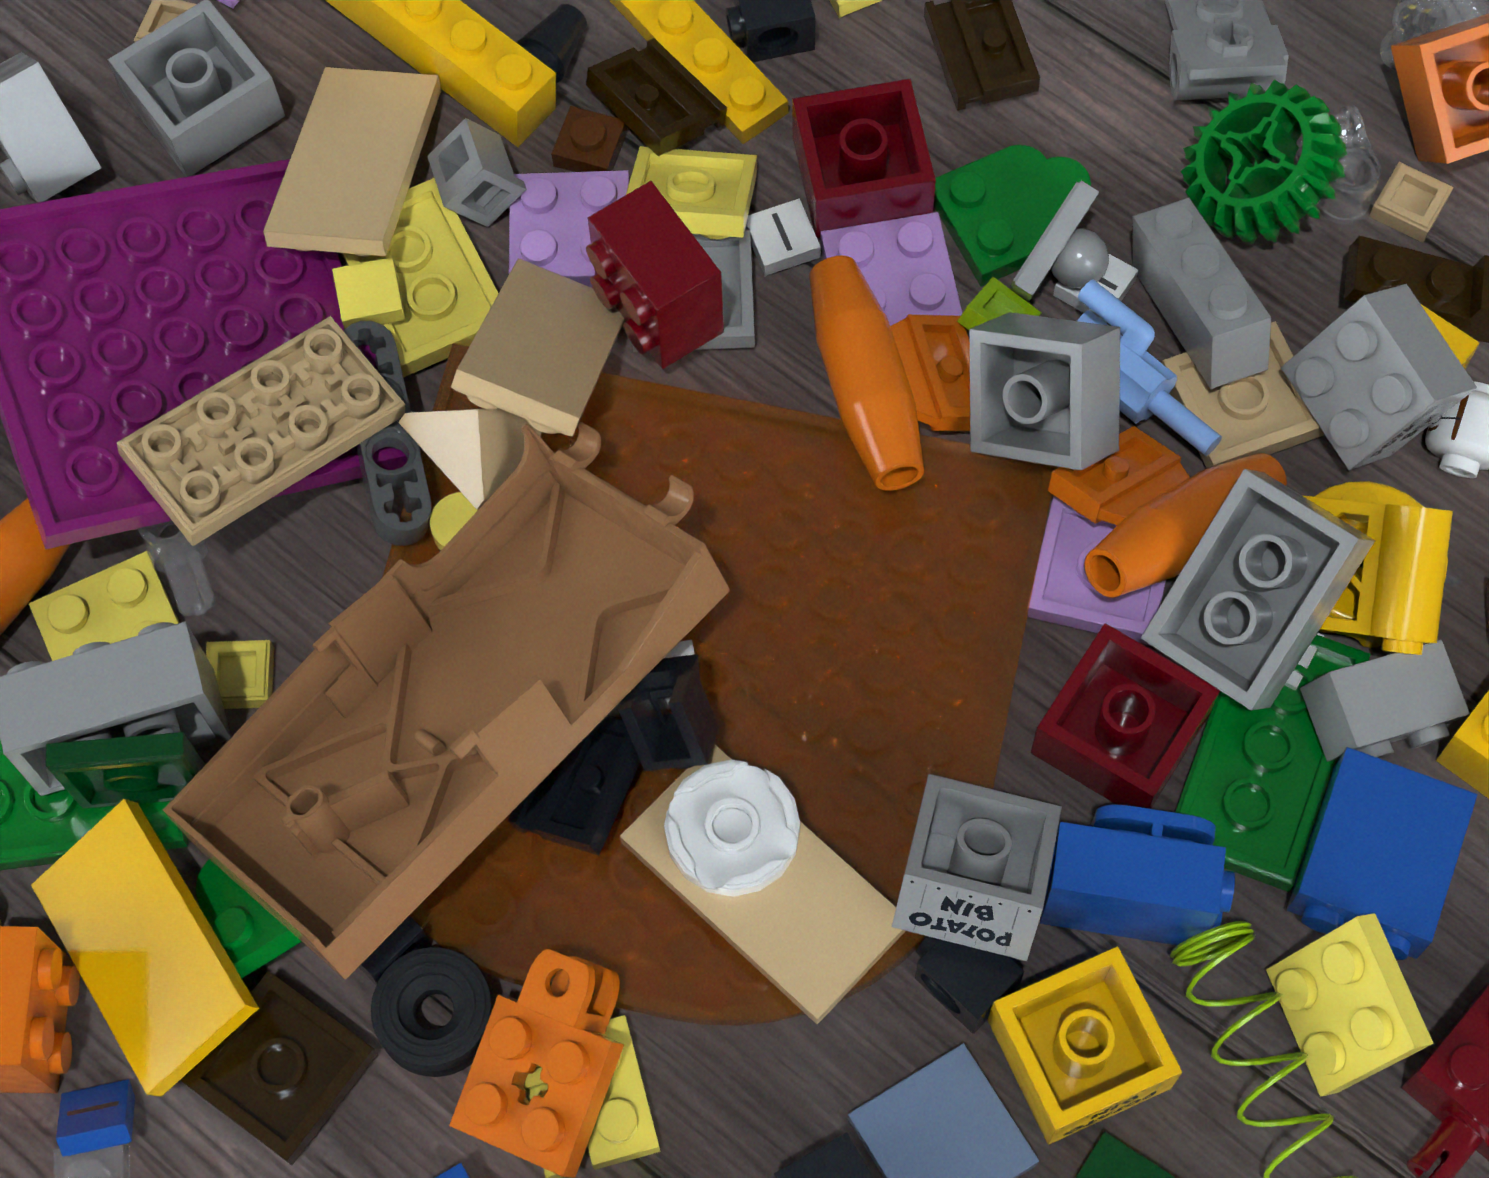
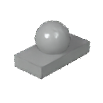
[1010,180,1109,303]

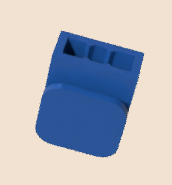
[1286,747,1478,960]
[1039,805,1235,945]

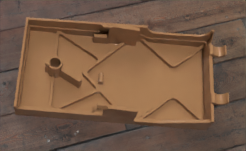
[163,422,730,980]

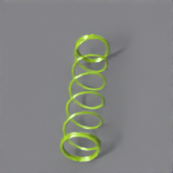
[1169,921,1359,1178]

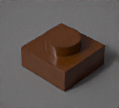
[551,106,627,172]

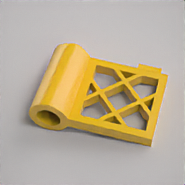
[1303,496,1453,655]

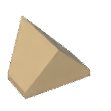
[398,408,542,510]

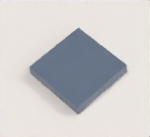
[847,1043,1039,1178]

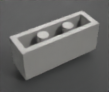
[1133,198,1271,389]

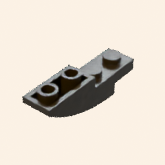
[1344,235,1489,343]

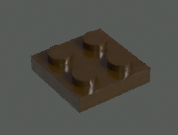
[181,971,378,1166]

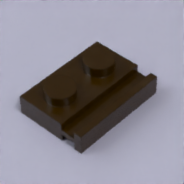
[924,0,1040,111]
[586,38,727,156]

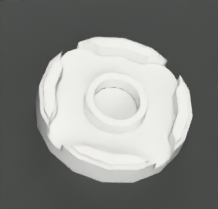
[664,759,800,897]

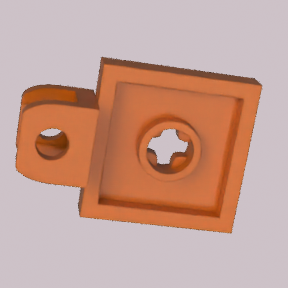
[449,949,624,1178]

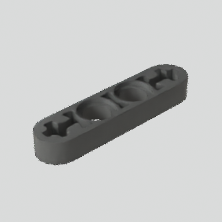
[344,321,431,546]

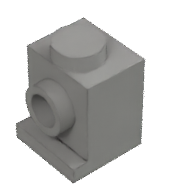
[427,118,527,227]

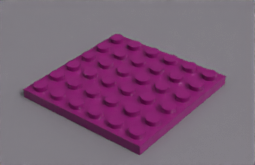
[0,159,408,550]

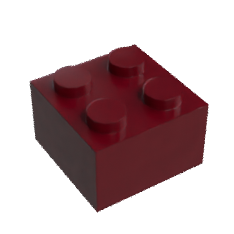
[792,78,936,238]
[586,181,724,369]
[1030,623,1220,809]

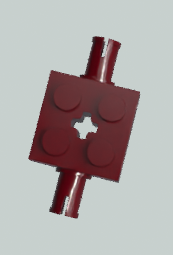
[1401,982,1489,1178]

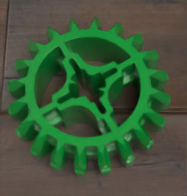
[1181,79,1348,245]

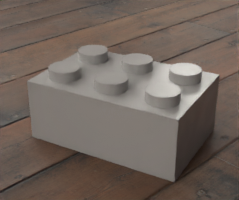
[1141,469,1375,710]
[0,621,231,796]

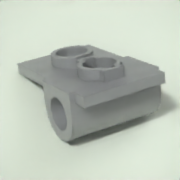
[1165,0,1289,101]

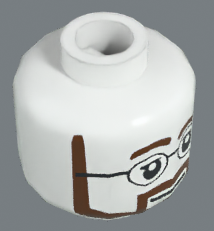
[1425,381,1489,478]

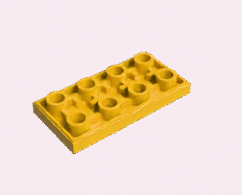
[31,799,259,1097]

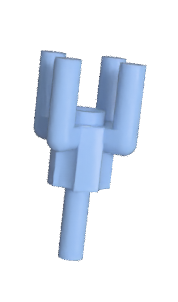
[1077,279,1222,456]

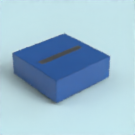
[56,1079,135,1157]

